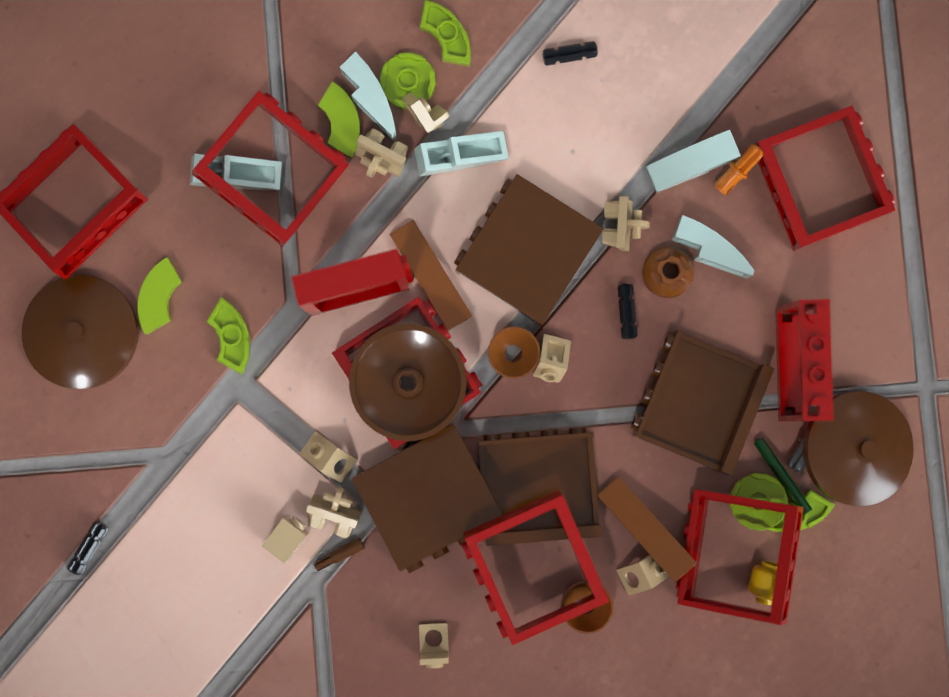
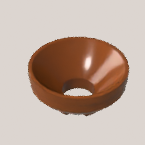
[642,247,694,298]
[488,326,540,379]
[561,580,614,634]

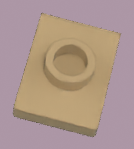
[300,431,357,483]
[616,554,669,596]
[419,623,449,668]

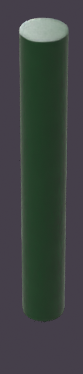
[754,438,813,515]

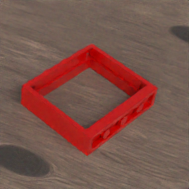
[192,91,349,247]
[755,105,896,251]
[0,124,148,280]
[291,248,414,316]
[332,296,483,450]
[775,299,834,422]
[675,489,804,625]
[461,490,609,645]

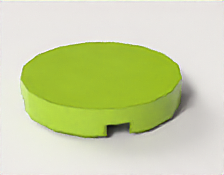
[380,52,436,110]
[730,473,788,531]

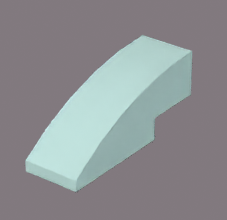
[339,52,397,141]
[646,130,741,193]
[414,131,509,176]
[189,154,282,191]
[671,215,755,279]

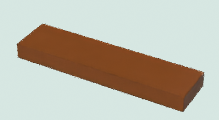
[389,220,472,331]
[597,476,697,583]

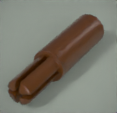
[314,537,365,571]

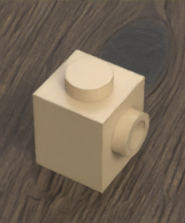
[262,516,309,564]

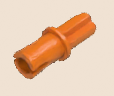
[714,144,763,196]

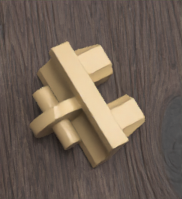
[355,128,408,178]
[602,196,650,252]
[306,487,363,538]

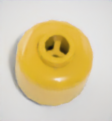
[748,561,778,606]

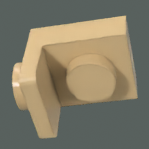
[401,93,449,133]
[533,334,571,383]

